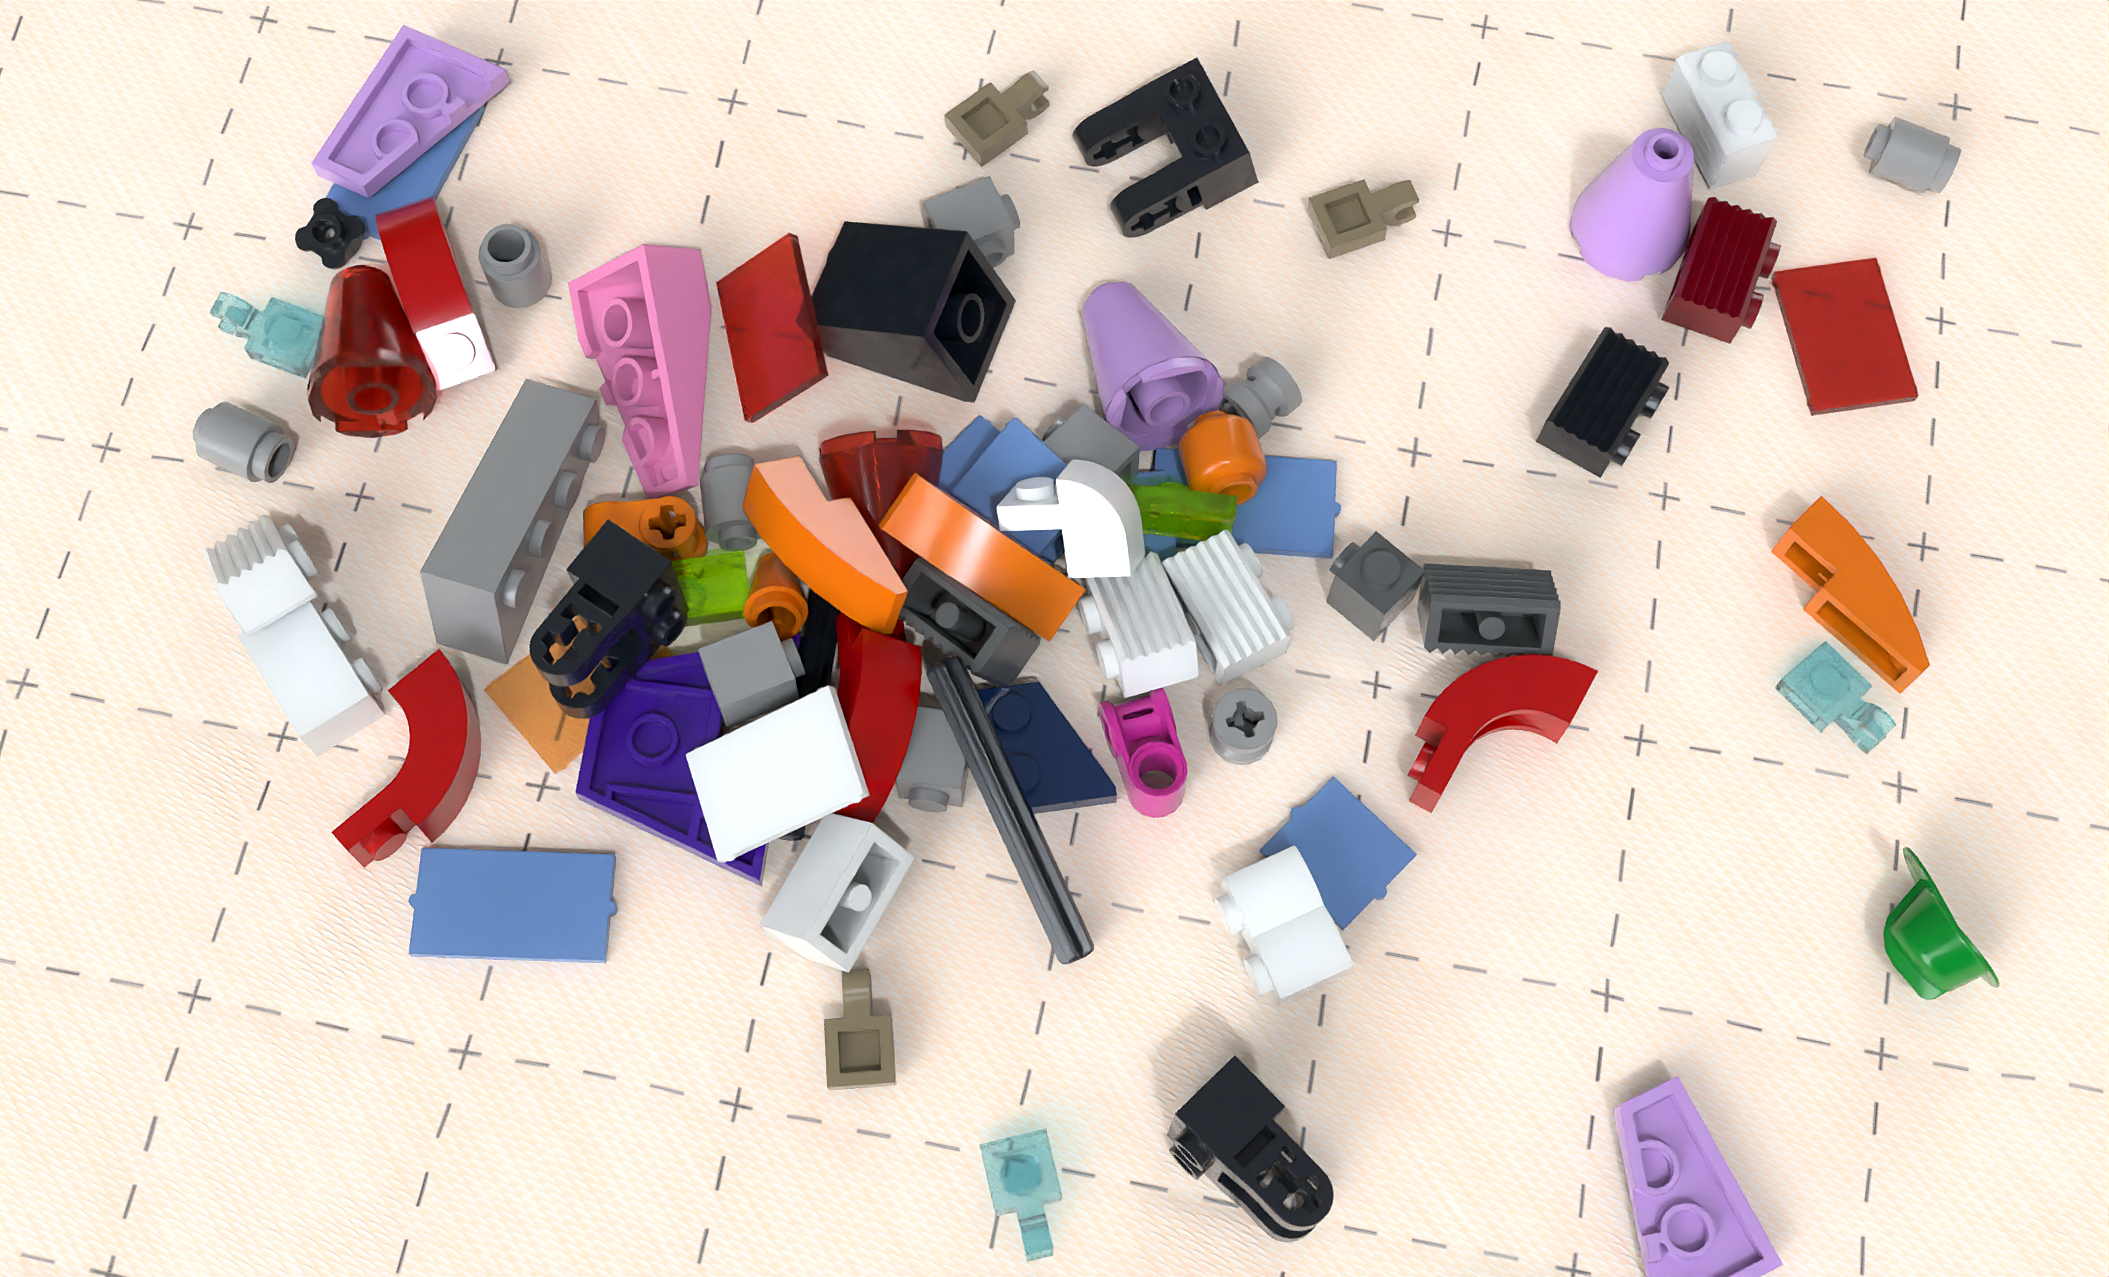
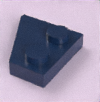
[977,682,1117,814]

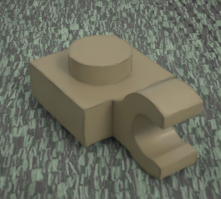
[944,70,1050,167]
[1307,179,1419,259]
[824,968,897,1090]

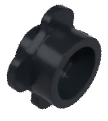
[295,198,365,270]

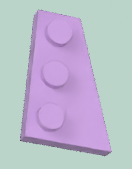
[311,25,510,198]
[1613,1076,1783,1277]

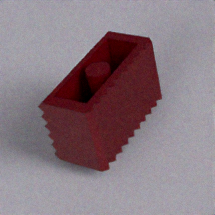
[1661,197,1781,344]

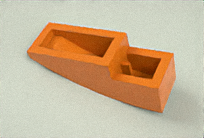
[742,456,908,635]
[878,472,1086,642]
[1771,496,1930,694]

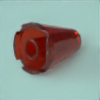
[307,265,437,438]
[819,430,944,581]

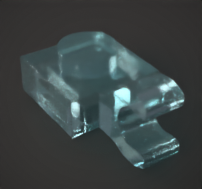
[210,292,332,379]
[1775,641,1897,754]
[979,1128,1062,1262]

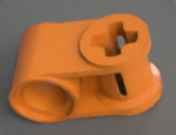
[583,496,709,572]

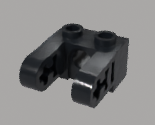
[1073,57,1259,238]
[529,519,690,719]
[1167,1055,1334,1242]

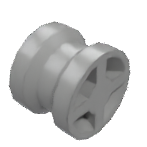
[1210,689,1278,765]

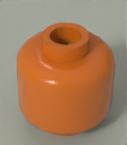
[1178,411,1267,508]

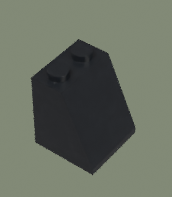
[800,221,1016,403]

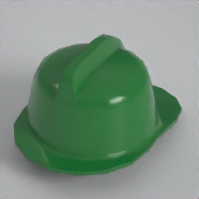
[1883,847,2000,1000]

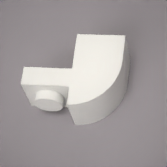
[997,460,1145,578]

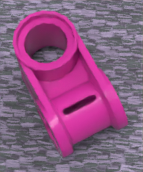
[1098,687,1188,818]

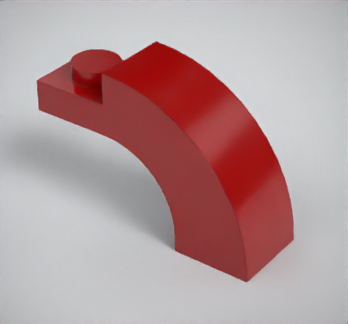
[375,196,497,391]
[833,612,922,823]
[331,649,481,868]
[1407,654,1598,813]

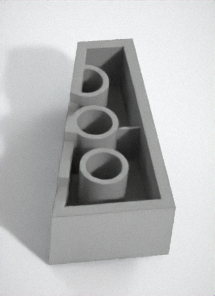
[420,379,605,665]

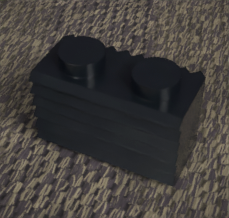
[1536,327,1670,478]

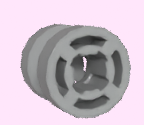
[1218,357,1302,439]

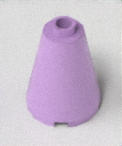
[1569,128,1694,282]
[1082,282,1224,452]

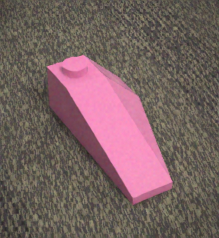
[568,244,711,499]

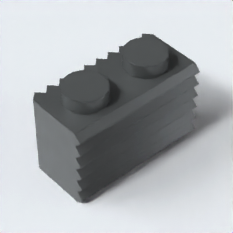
[898,557,1041,688]
[1417,563,1561,657]

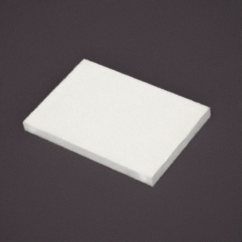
[686,685,870,863]

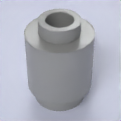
[1863,117,1961,193]
[478,224,551,308]
[193,402,294,483]
[700,453,761,552]

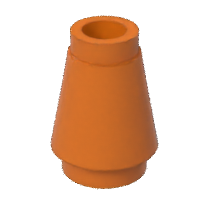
[744,552,808,641]

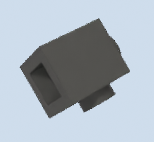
[1326,531,1425,641]

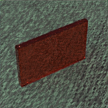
[716,233,829,423]
[1771,257,1919,416]

